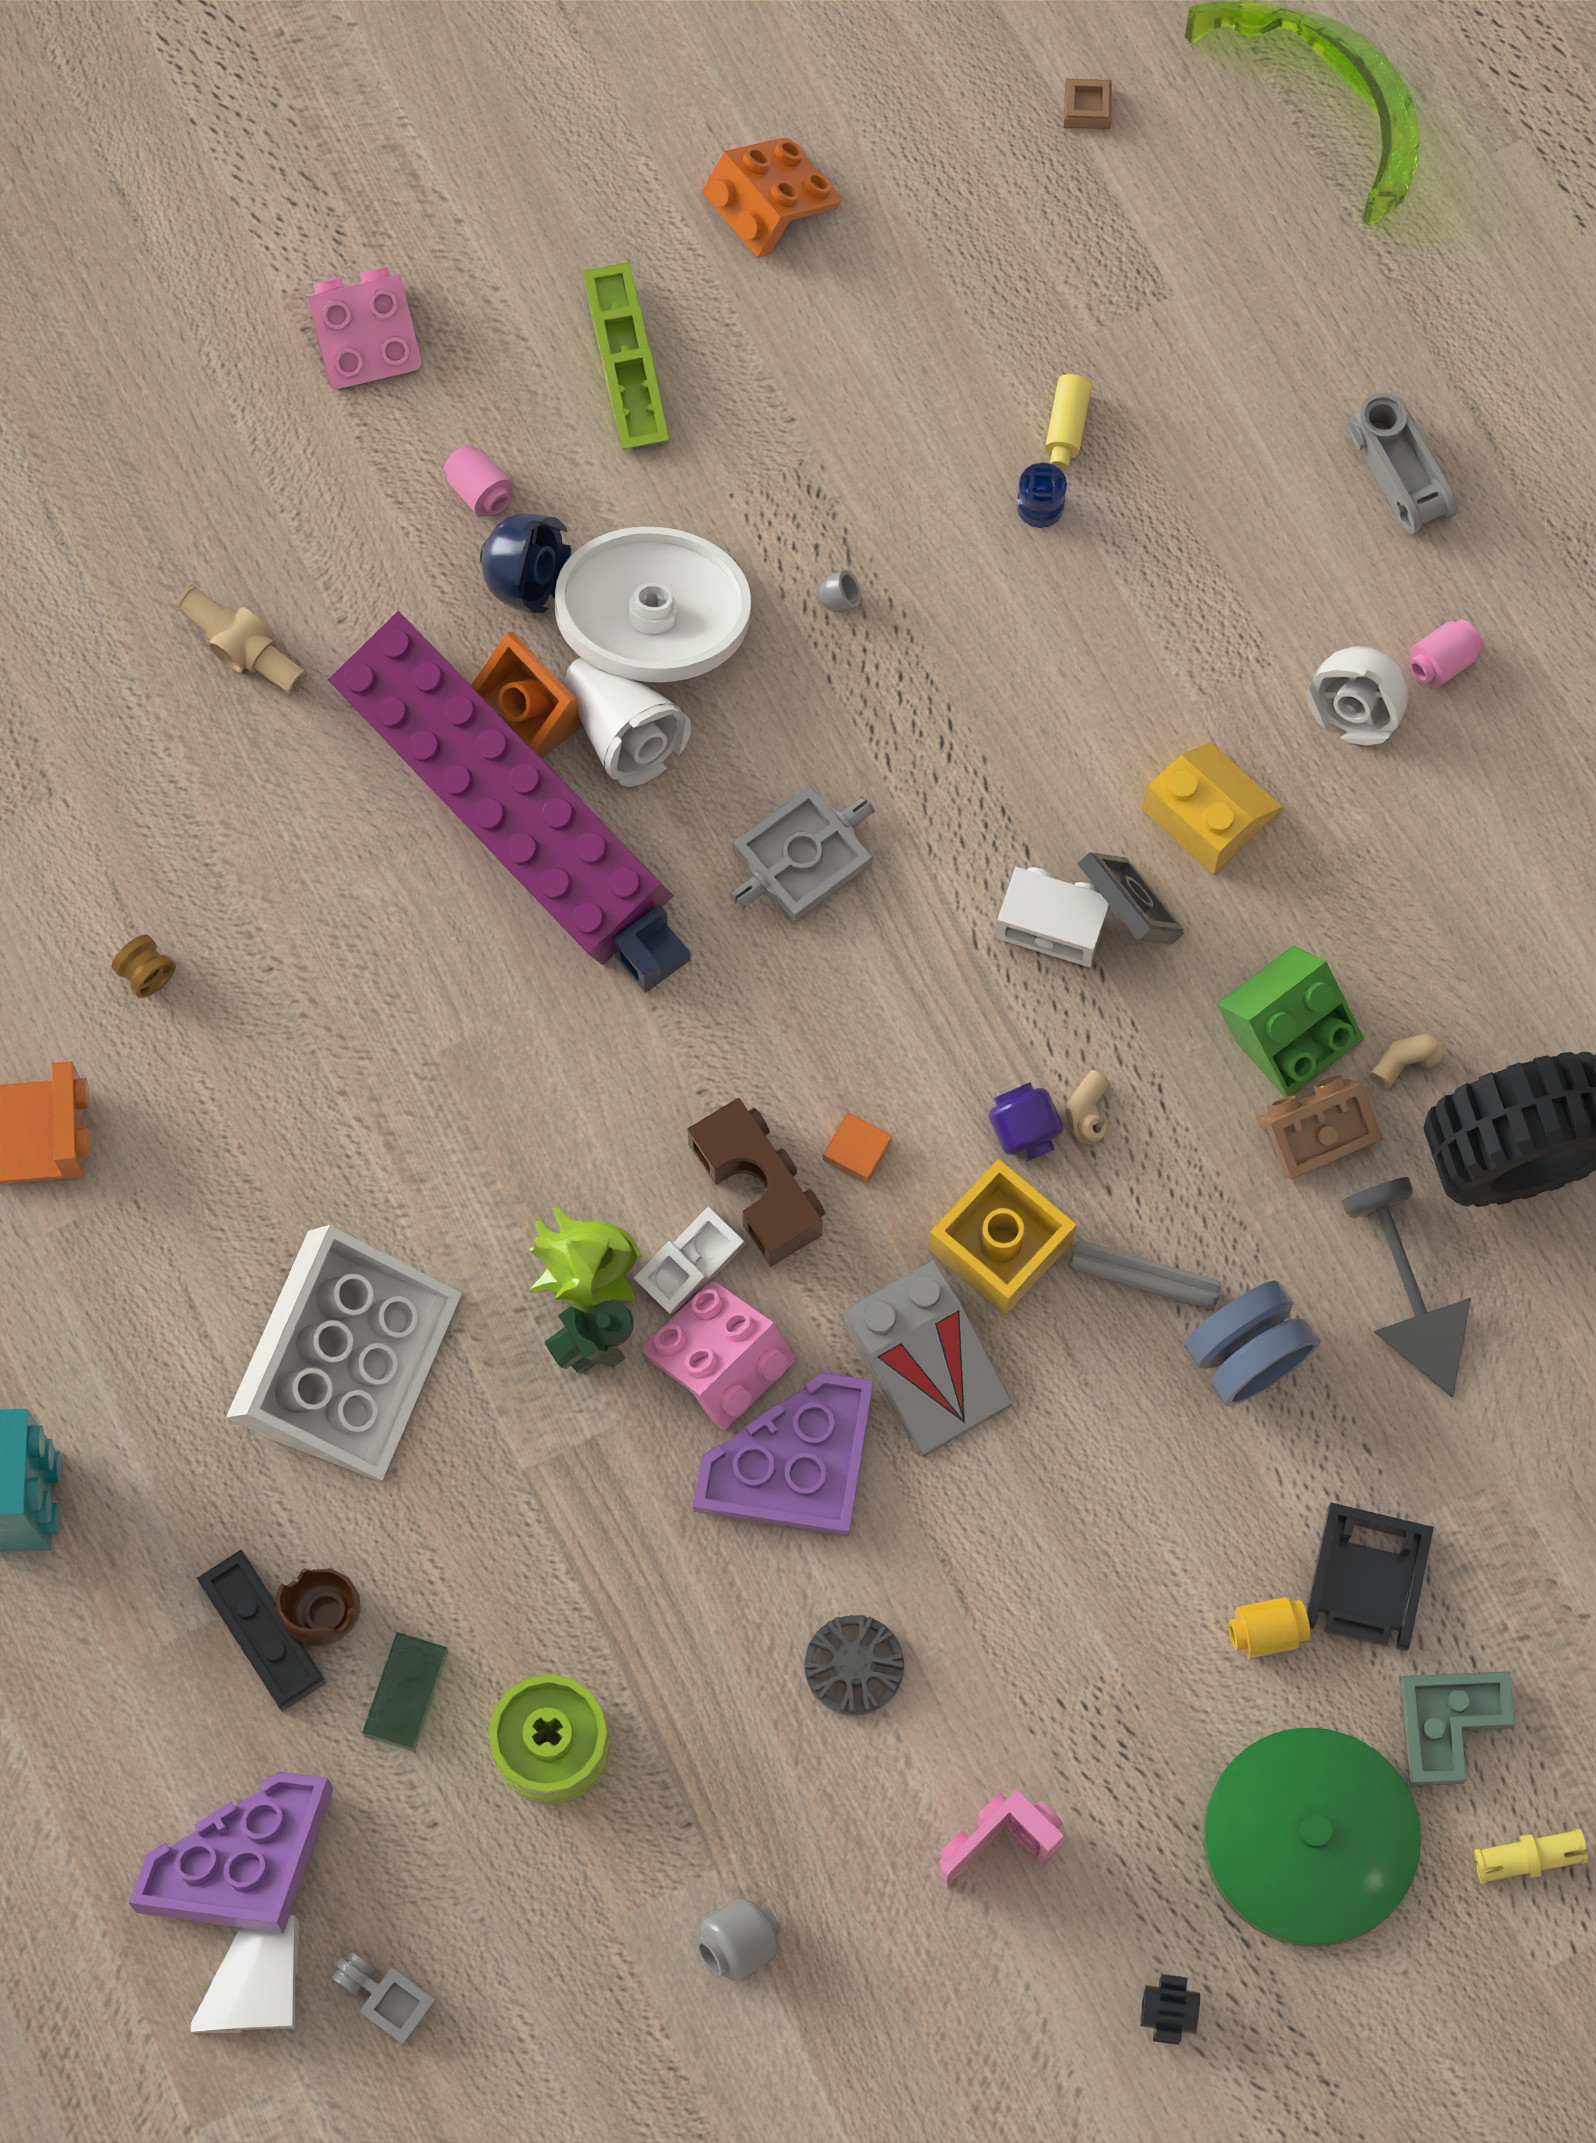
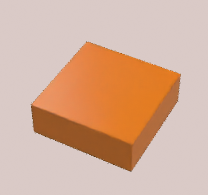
[823,1112,892,1183]

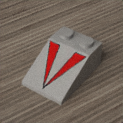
[843,1260,1012,1457]

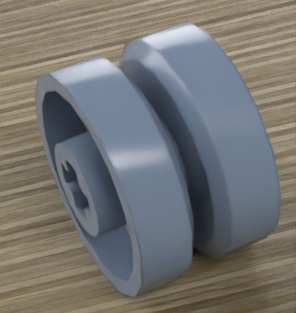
[1184,1280,1321,1407]

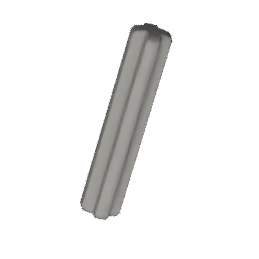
[1070,1240,1221,1309]

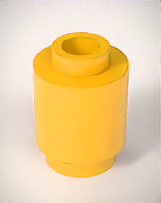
[1228,1597,1310,1659]

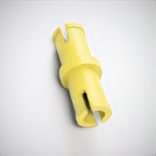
[1473,1828,1588,1884]

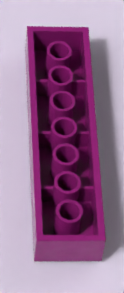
[328,611,674,965]

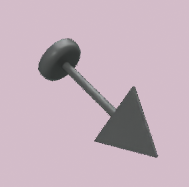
[1341,1177,1471,1398]

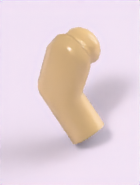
[1369,1033,1444,1089]
[1065,1070,1110,1144]

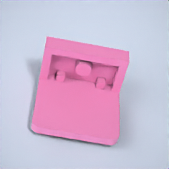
[306,267,422,389]
[643,1282,798,1431]
[938,1789,1064,1888]

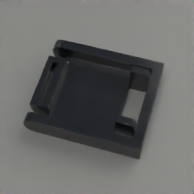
[1306,1502,1434,1651]

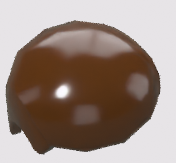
[276,1568,361,1647]

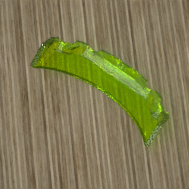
[1185,1,1419,226]

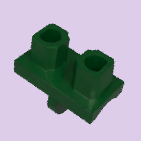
[544,1301,634,1374]

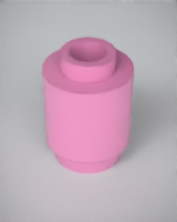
[444,445,513,516]
[1409,619,1483,688]

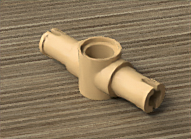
[175,584,307,696]

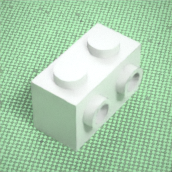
[995,866,1110,968]

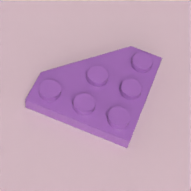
[693,1372,874,1536]
[129,1772,334,1933]

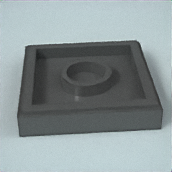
[1077,852,1184,944]

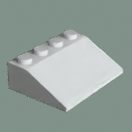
[226,1225,462,1481]

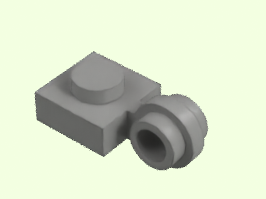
[331,1951,436,2046]

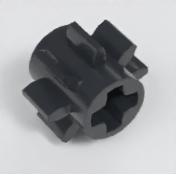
[1140,1974,1200,2045]

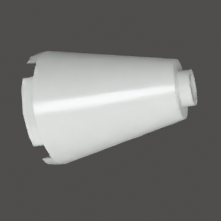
[564,658,691,787]

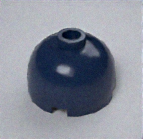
[480,514,572,613]

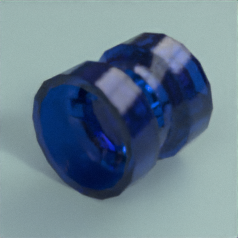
[1017,462,1067,528]

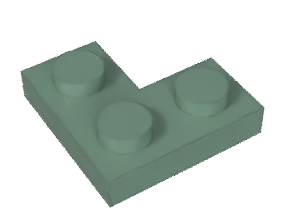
[1401,1672,1515,1786]

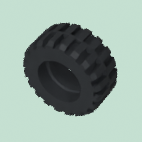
[1423,1052,1596,1207]

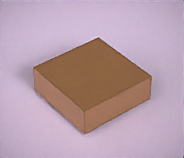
[1064,78,1112,129]

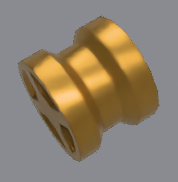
[111,934,176,998]

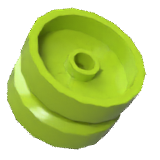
[488,1674,610,1805]

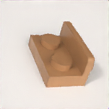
[1257,1075,1383,1179]

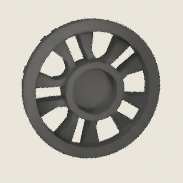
[805,1615,904,1715]

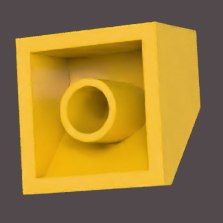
[1142,742,1282,875]

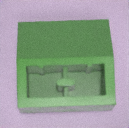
[1217,945,1364,1097]

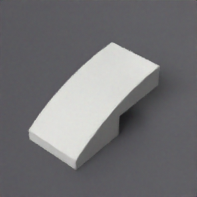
[634,1206,748,1314]

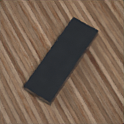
[197,1549,327,1712]

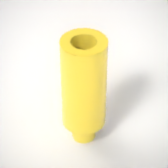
[1045,374,1092,471]

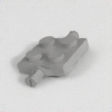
[729,785,875,922]

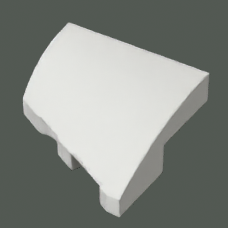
[191,1915,299,2034]

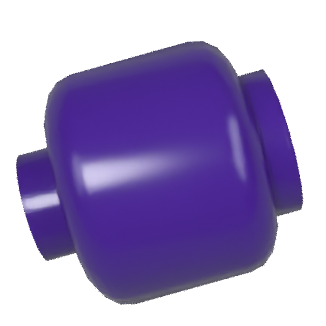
[989,1082,1063,1161]

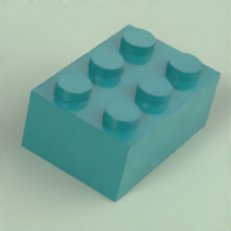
[0,1409,62,1552]

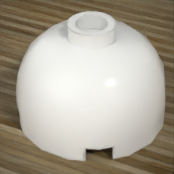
[1306,646,1409,746]

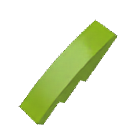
[583,262,669,451]

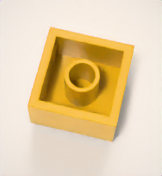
[928,1158,1077,1316]

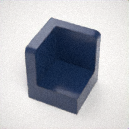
[613,905,691,993]

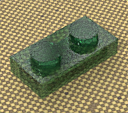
[362,1632,449,1752]

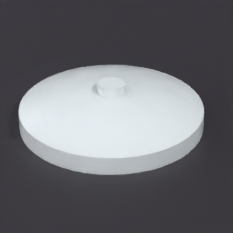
[555,527,751,682]

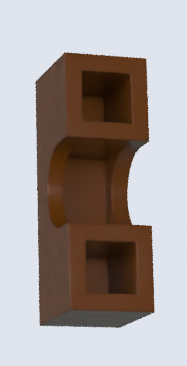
[687,1097,825,1267]

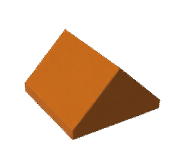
[472,632,580,758]

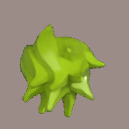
[529,1206,643,1312]

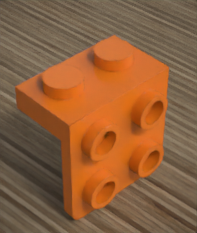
[702,138,841,258]
[0,1061,91,1184]

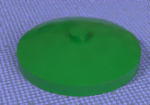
[1203,1728,1421,1947]

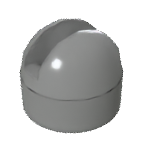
[819,570,861,612]

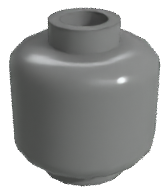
[696,1898,780,1981]

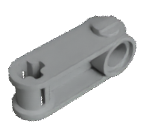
[1346,393,1457,534]

